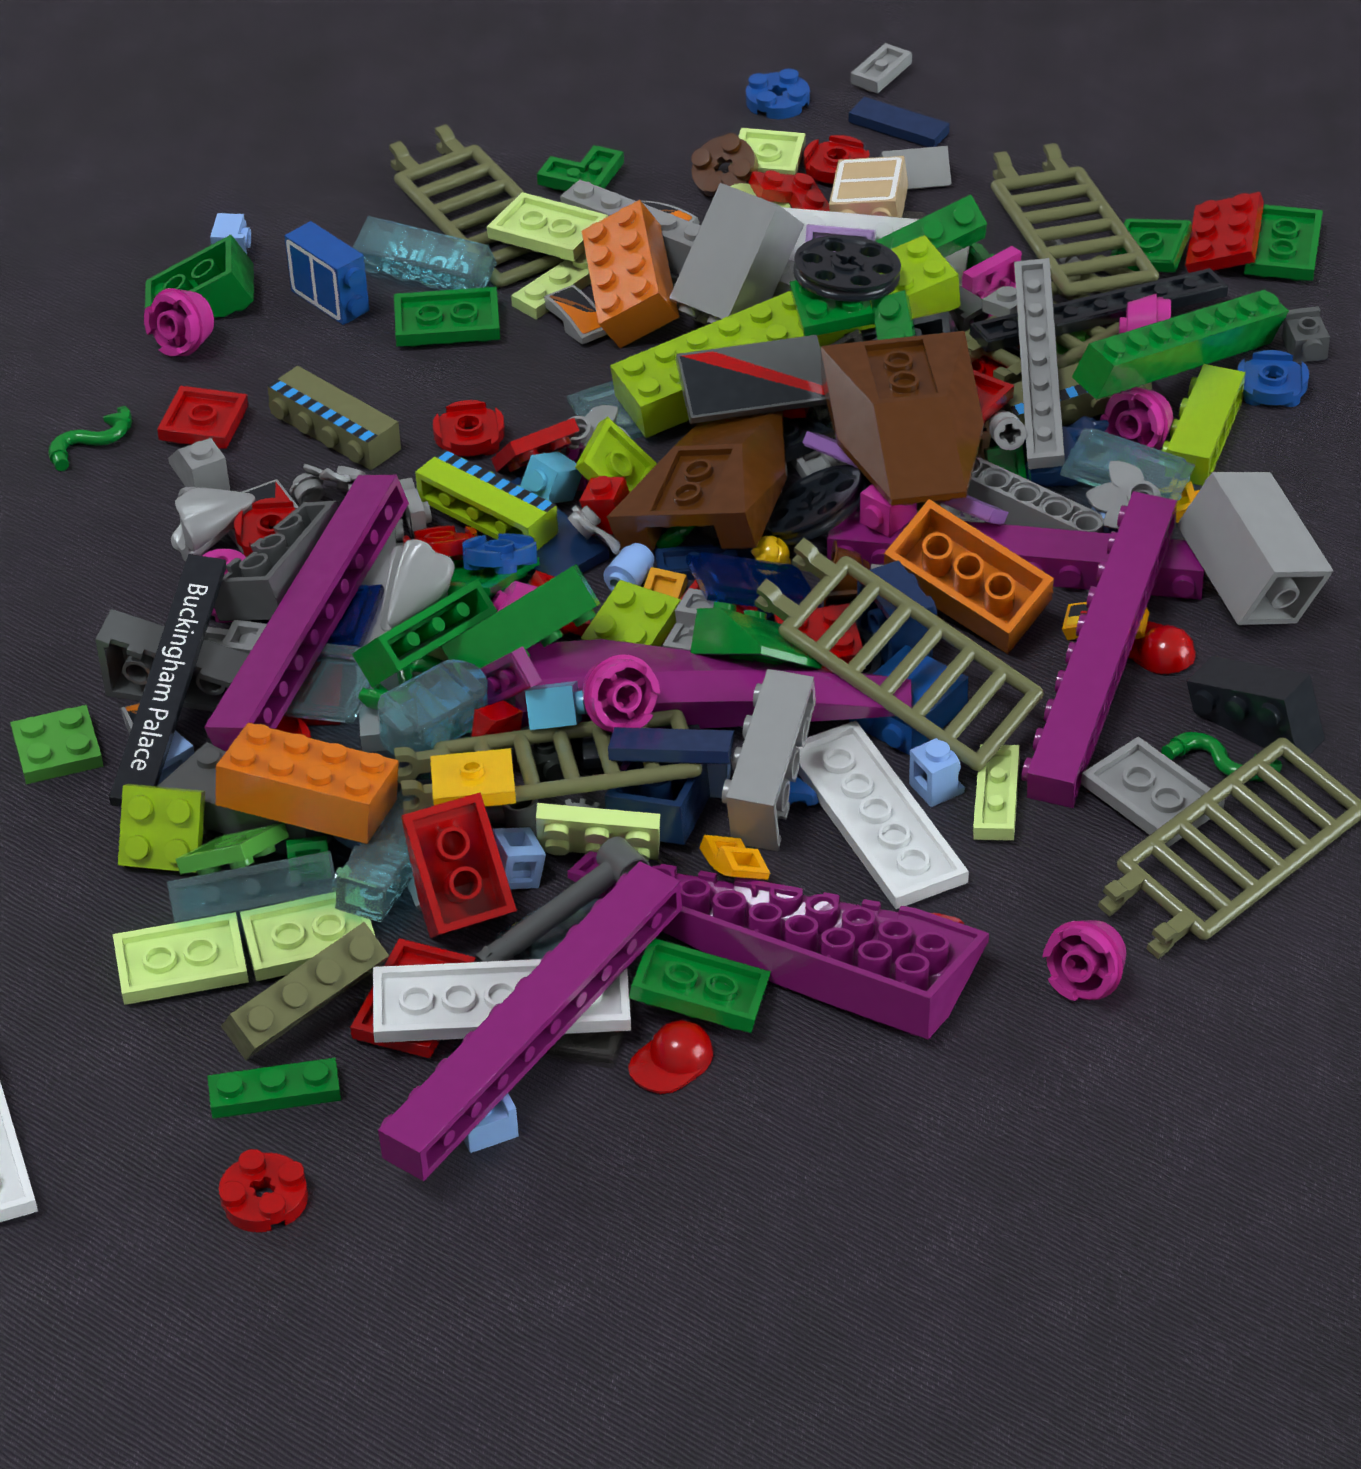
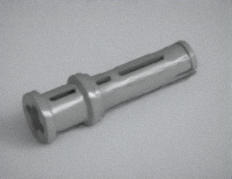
[989,407,1026,450]

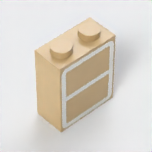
[829,156,908,218]

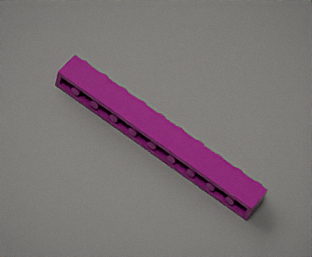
[204,475,409,751]
[1022,491,1177,808]
[827,511,1204,600]
[378,861,682,1181]

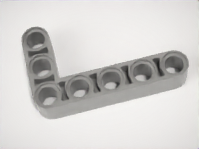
[917,456,1104,533]

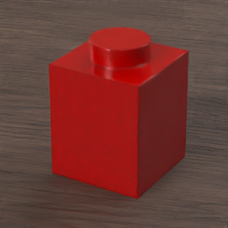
[579,476,630,535]

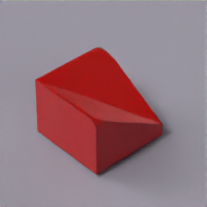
[471,700,523,737]

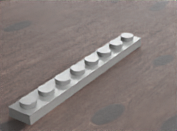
[1014,258,1065,469]

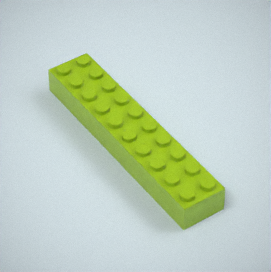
[610,235,961,438]

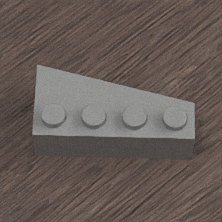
[722,669,816,851]

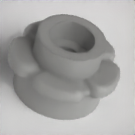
[290,473,325,505]

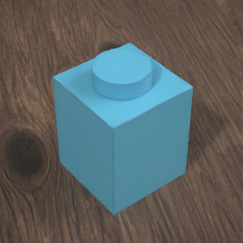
[520,451,582,503]
[525,681,587,730]

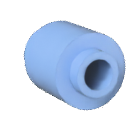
[603,543,654,591]

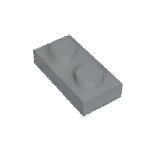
[851,43,912,93]

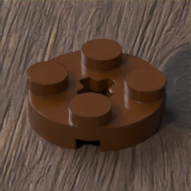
[691,133,758,198]

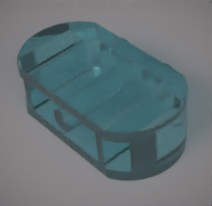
[377,660,488,754]

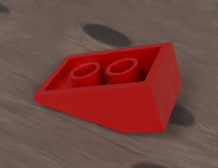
[401,792,517,938]

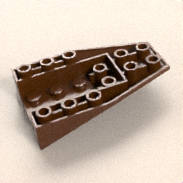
[821,331,984,506]
[607,411,787,551]

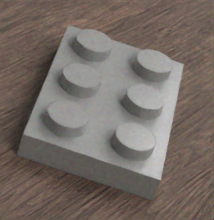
[1081,736,1225,847]

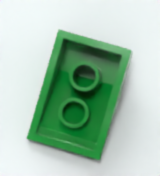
[145,235,254,317]
[690,602,822,669]

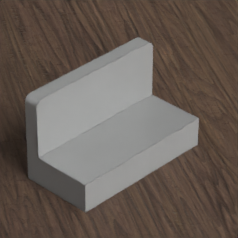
[879,146,951,190]

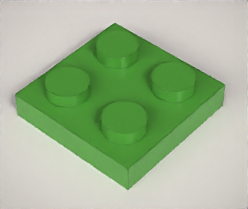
[10,705,104,784]
[176,822,289,877]

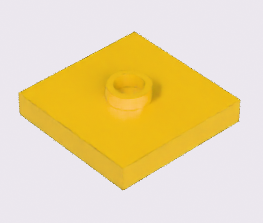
[430,748,516,807]

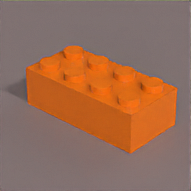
[582,200,679,348]
[884,499,1054,654]
[215,723,399,844]

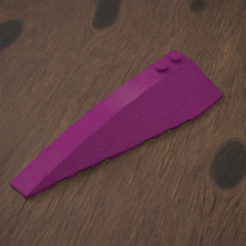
[515,639,912,729]
[567,851,989,1039]

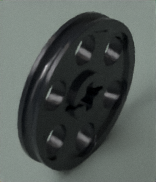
[793,235,901,302]
[765,465,867,545]

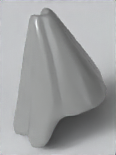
[171,486,255,562]
[380,539,455,631]

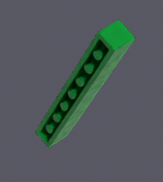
[1072,289,1289,400]

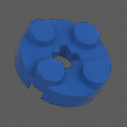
[746,68,810,119]
[1237,350,1309,407]
[463,533,537,574]

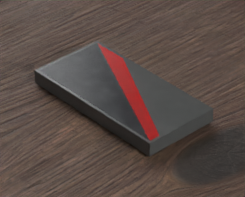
[675,335,827,424]

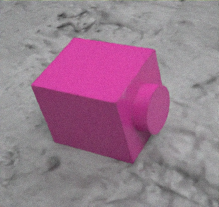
[860,484,917,537]

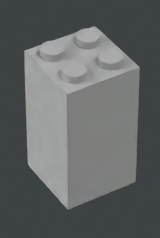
[669,183,804,326]
[1177,472,1334,625]

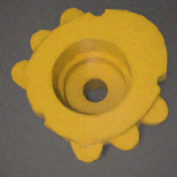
[751,536,791,572]

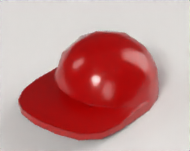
[1128,621,1196,674]
[628,1020,714,1094]

